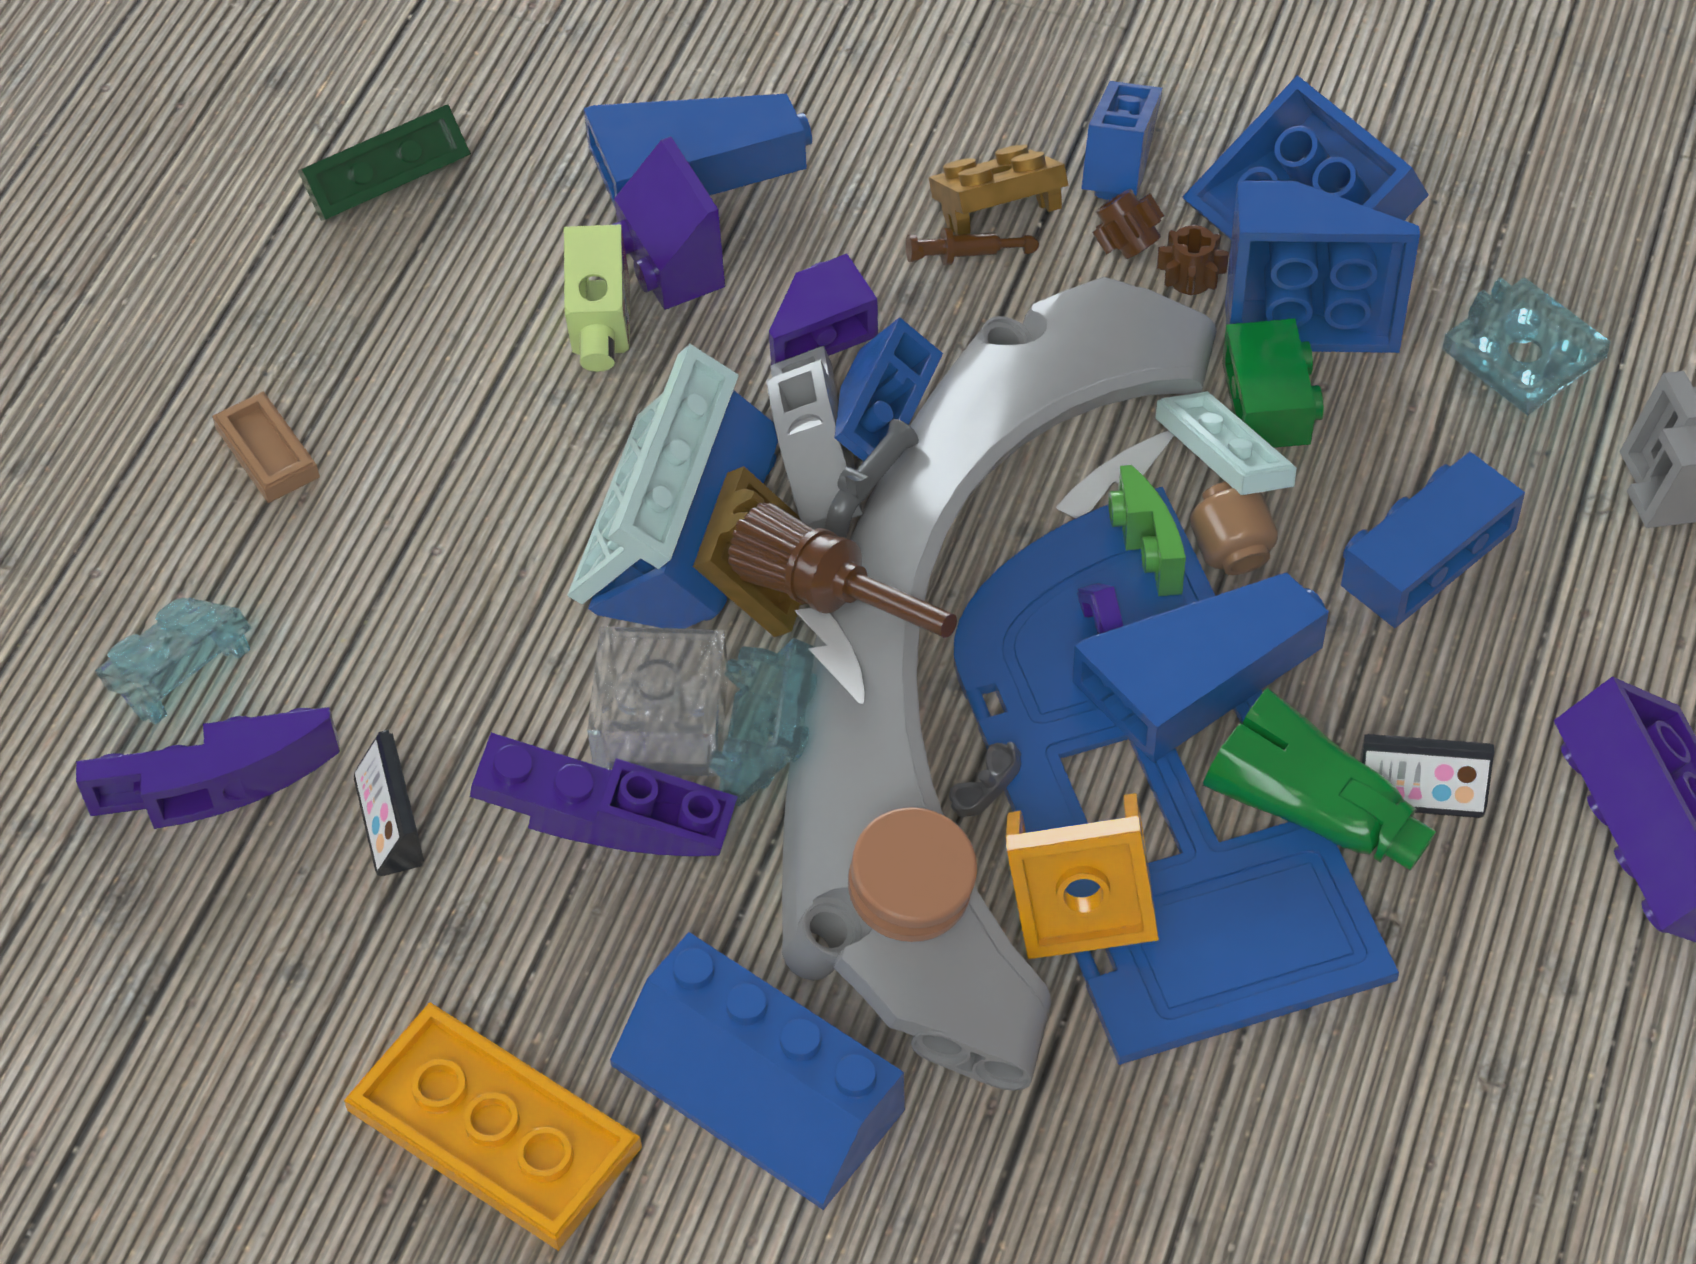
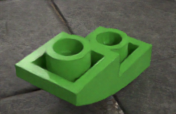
[1108,465,1186,596]

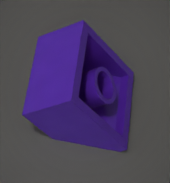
[611,136,725,310]

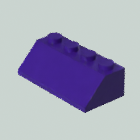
[1553,676,1696,942]

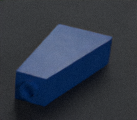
[583,94,812,207]
[1073,572,1329,763]

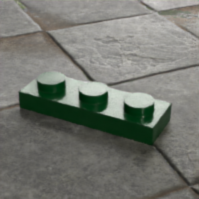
[298,104,471,221]

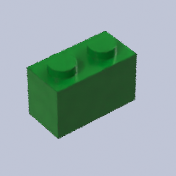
[1222,318,1324,448]

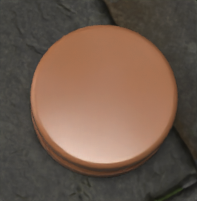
[848,807,977,942]

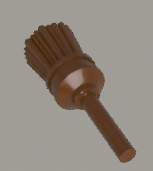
[728,503,957,638]

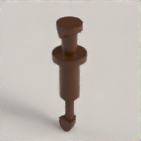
[906,228,1039,265]

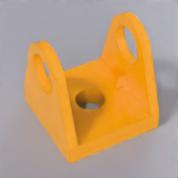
[1006,793,1159,960]

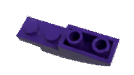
[76,707,340,829]
[469,732,738,856]

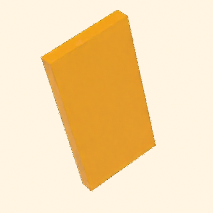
[344,1002,642,1251]

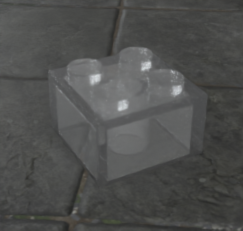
[587,626,729,776]

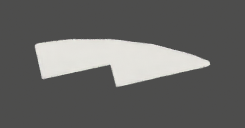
[1056,430,1174,518]
[795,608,865,704]

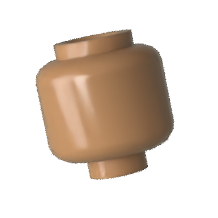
[1190,482,1278,575]

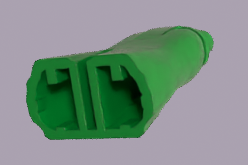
[1202,688,1436,871]

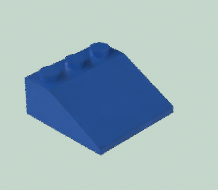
[1182,75,1429,240]
[1225,181,1420,353]

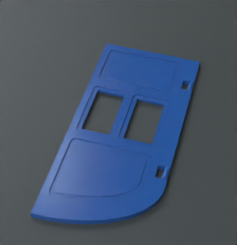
[954,486,1399,1065]

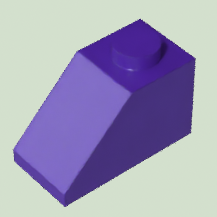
[769,253,878,365]

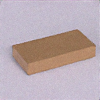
[212,391,320,503]

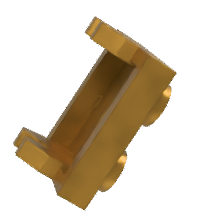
[928,145,1069,235]
[693,466,804,637]

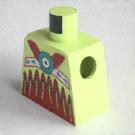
[564,225,630,372]

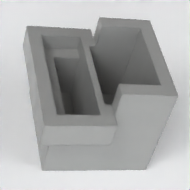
[1619,371,1696,528]

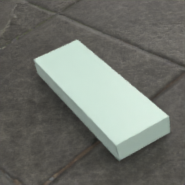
[1155,391,1297,495]

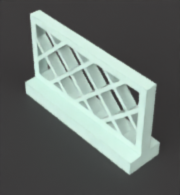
[567,344,739,604]

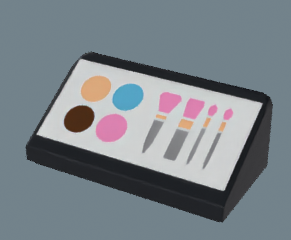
[354,729,424,876]
[1360,734,1494,818]

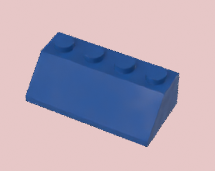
[588,390,778,631]
[610,932,905,1210]

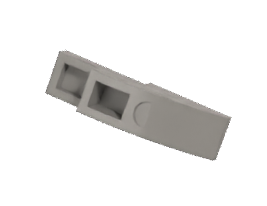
[766,346,863,529]

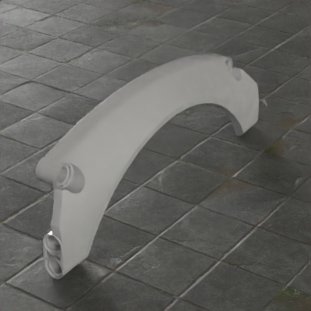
[782,277,1217,1091]

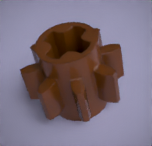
[1092,189,1164,259]
[1157,225,1229,295]

